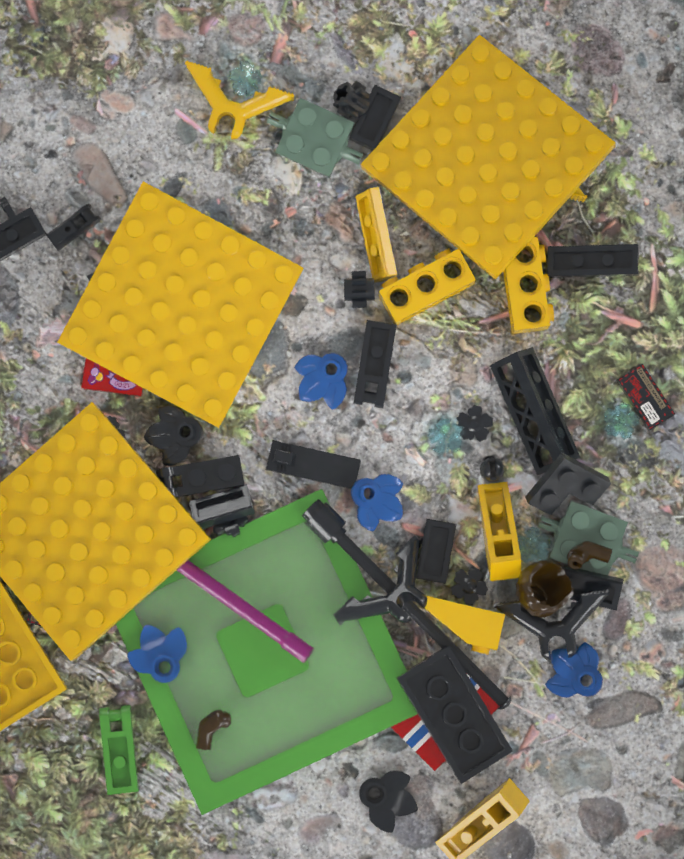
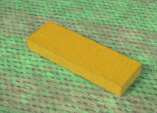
[355,187,397,283]

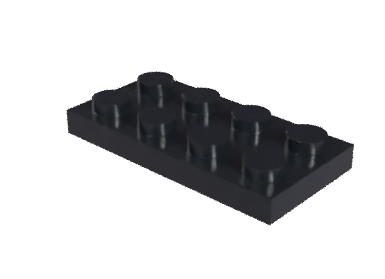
[396,645,513,784]

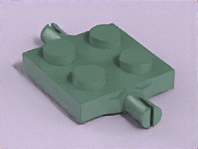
[266,98,364,178]
[538,500,639,575]

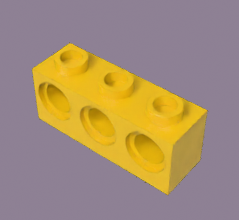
[503,237,554,334]
[378,248,476,325]

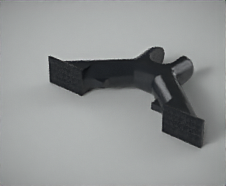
[333,535,427,626]
[493,589,610,660]

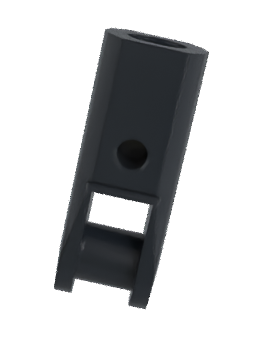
[46,204,101,251]

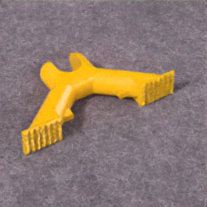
[185,60,295,140]

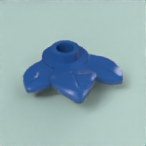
[294,353,348,410]
[351,474,403,532]
[127,625,187,683]
[545,642,603,698]

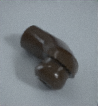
[567,541,612,569]
[196,710,231,750]

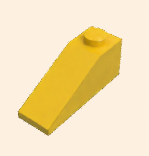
[478,481,521,581]
[421,596,505,655]
[435,778,530,859]

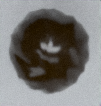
[516,560,574,618]

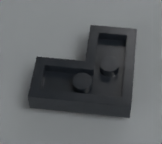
[525,452,611,515]

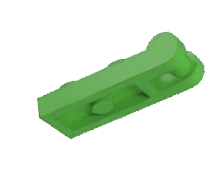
[99,705,139,795]

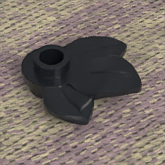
[144,405,203,466]
[359,771,418,833]

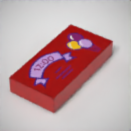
[81,359,143,397]

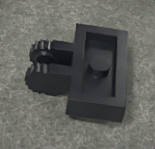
[0,197,47,261]

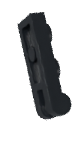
[353,320,397,409]
[156,455,245,498]

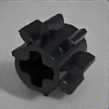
[333,81,370,119]
[344,271,375,308]

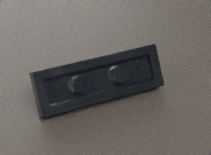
[547,244,639,278]
[266,440,361,489]

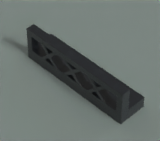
[490,347,581,476]

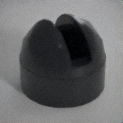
[480,457,504,482]

